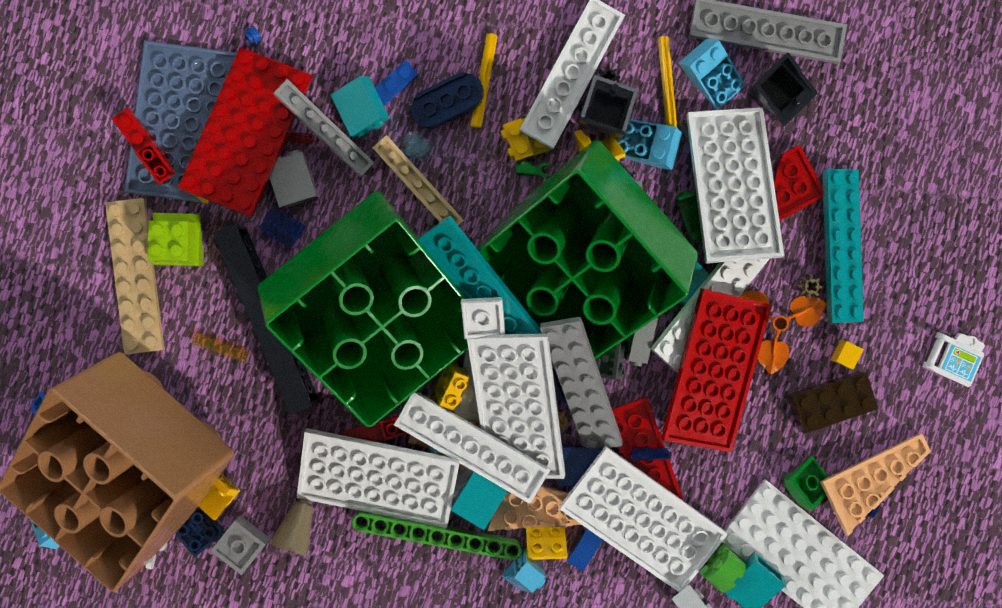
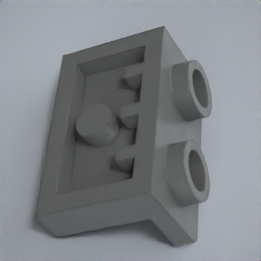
[596,341,628,380]

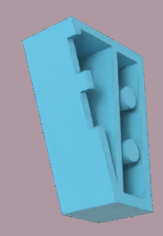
[502,547,546,593]

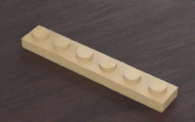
[372,135,464,226]

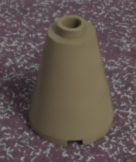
[270,499,313,555]

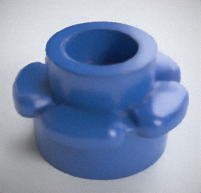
[244,26,262,45]

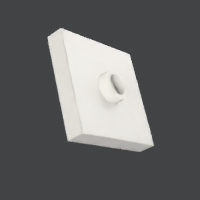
[461,297,505,339]

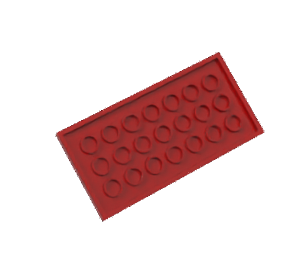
[178,47,313,218]
[661,288,772,452]

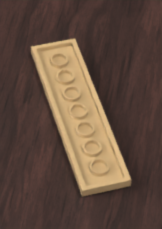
[105,198,165,355]

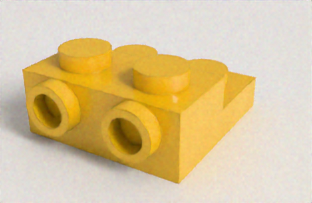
[501,118,552,163]
[434,359,470,411]

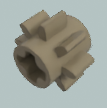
[796,274,822,298]

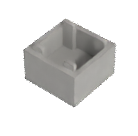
[211,515,271,575]

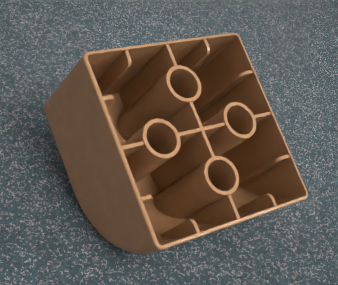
[0,352,234,592]

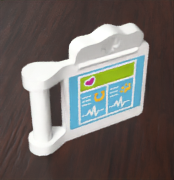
[922,332,985,387]

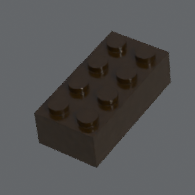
[787,371,878,434]

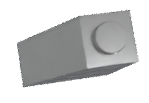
[626,318,658,366]

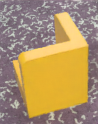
[830,340,864,369]

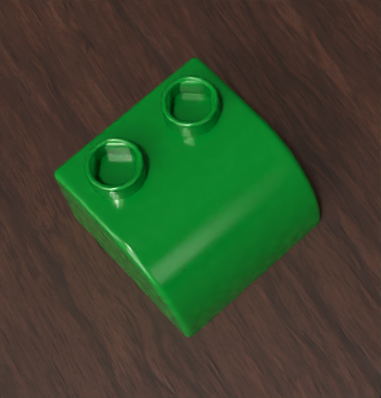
[476,140,698,361]
[257,191,468,427]

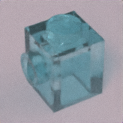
[402,130,433,162]

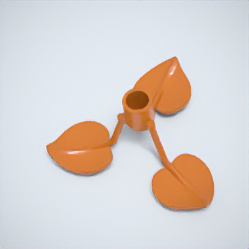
[739,291,827,374]

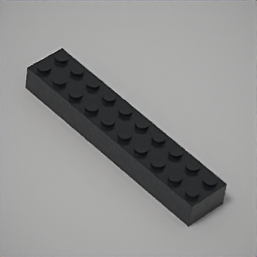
[213,224,320,415]

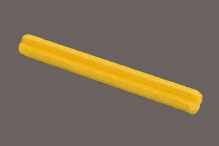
[471,33,498,128]
[658,36,677,127]

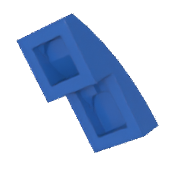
[567,528,603,571]

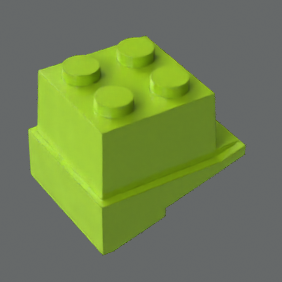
[147,213,204,267]

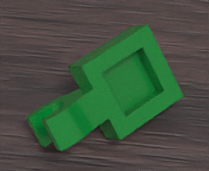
[516,162,549,178]

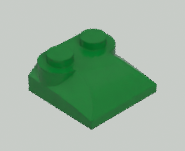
[784,455,828,511]

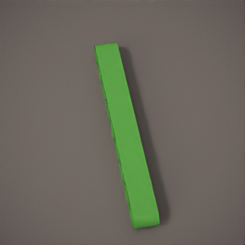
[352,511,522,560]

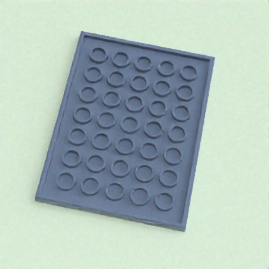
[124,40,237,205]

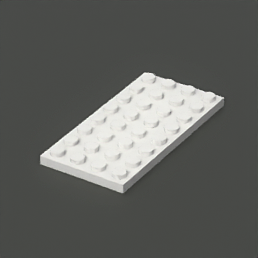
[686,107,784,263]
[467,334,565,479]
[297,428,460,528]
[559,446,728,592]
[722,479,884,608]

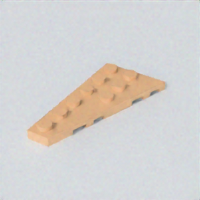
[820,434,931,536]
[488,485,582,531]

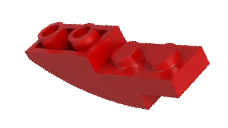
[112,108,176,185]
[340,415,409,442]

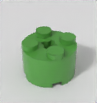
[700,545,746,593]

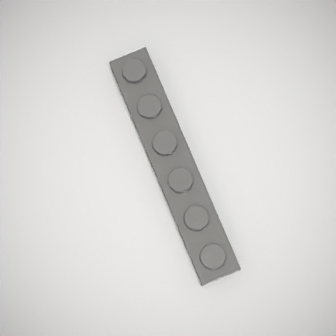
[273,79,374,177]

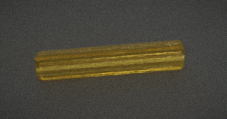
[192,333,249,362]

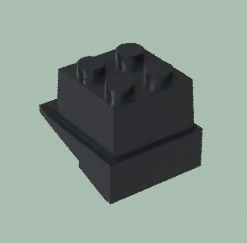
[747,52,818,127]
[578,75,638,139]

